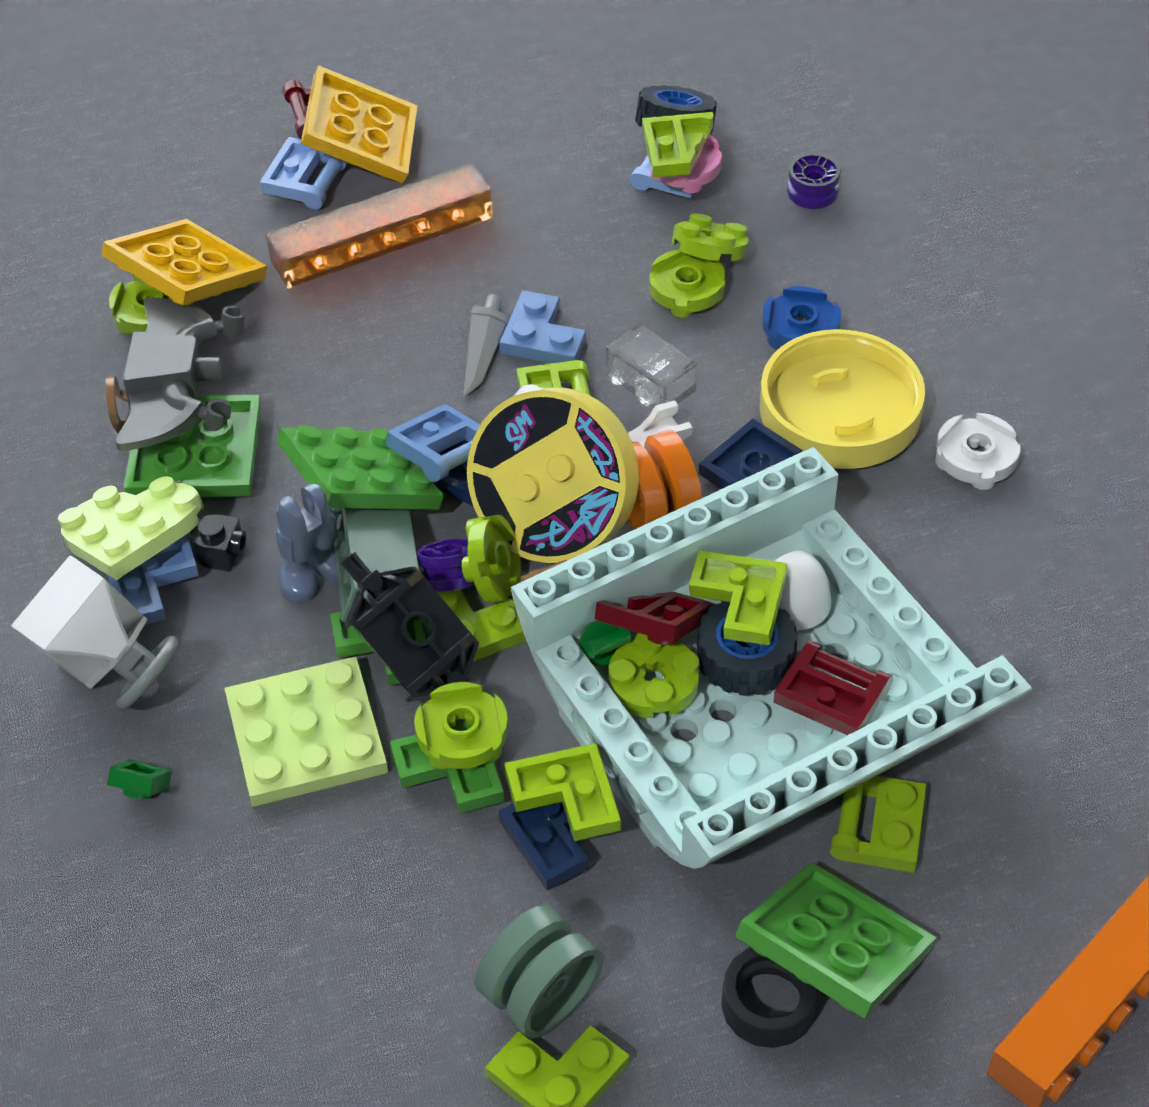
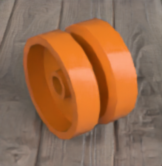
[627,430,702,530]

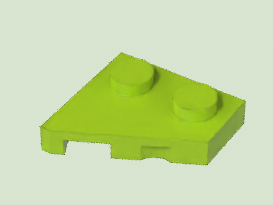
[642,112,713,178]

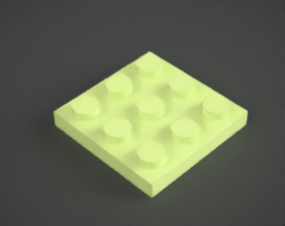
[224,656,388,807]

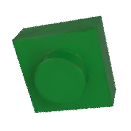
[107,759,172,800]

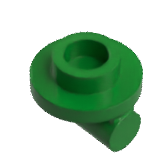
[579,621,631,666]

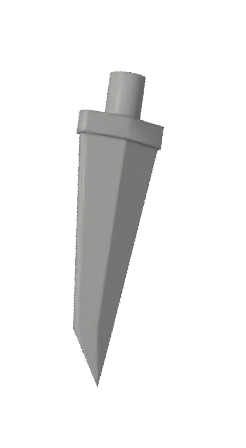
[463,294,509,398]

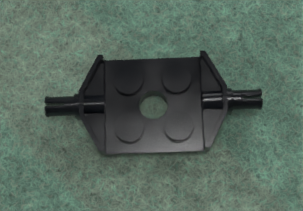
[340,552,479,702]

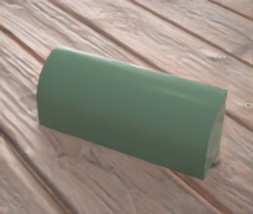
[331,508,419,622]

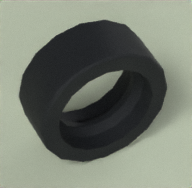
[721,947,818,1048]

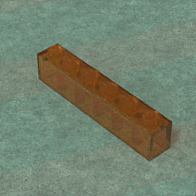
[266,164,492,289]

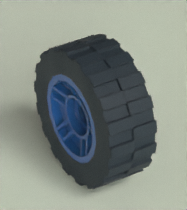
[635,85,717,135]
[697,601,798,696]

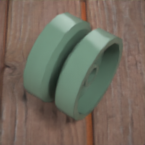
[475,905,604,1039]

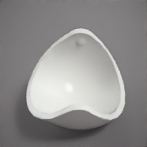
[775,550,831,631]

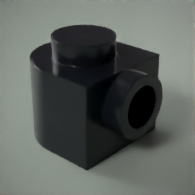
[190,515,247,572]

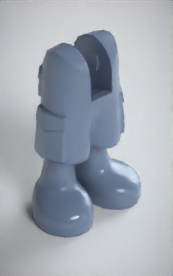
[276,483,338,603]

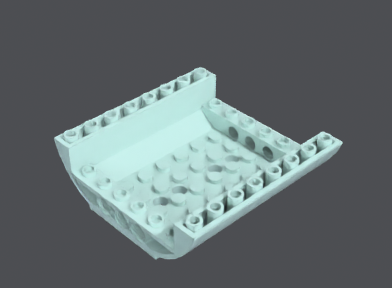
[511,447,1032,869]

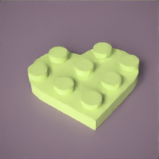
[58,476,204,580]

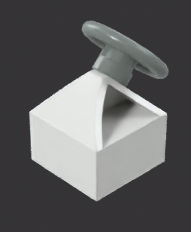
[11,555,179,710]

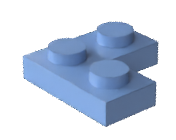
[499,290,586,364]
[108,534,199,625]

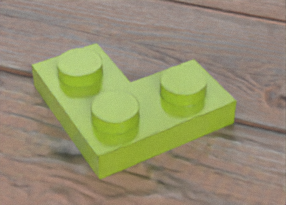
[689,550,787,645]
[437,589,526,661]
[504,743,621,841]
[485,1025,630,1107]

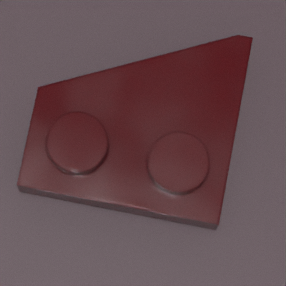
[594,591,713,645]

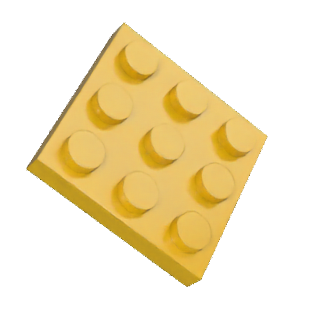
[301,65,418,184]
[102,219,267,305]

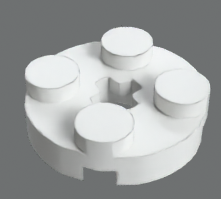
[935,413,1021,490]

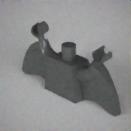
[115,297,245,451]

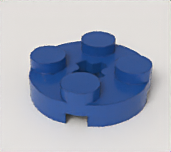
[762,286,841,349]

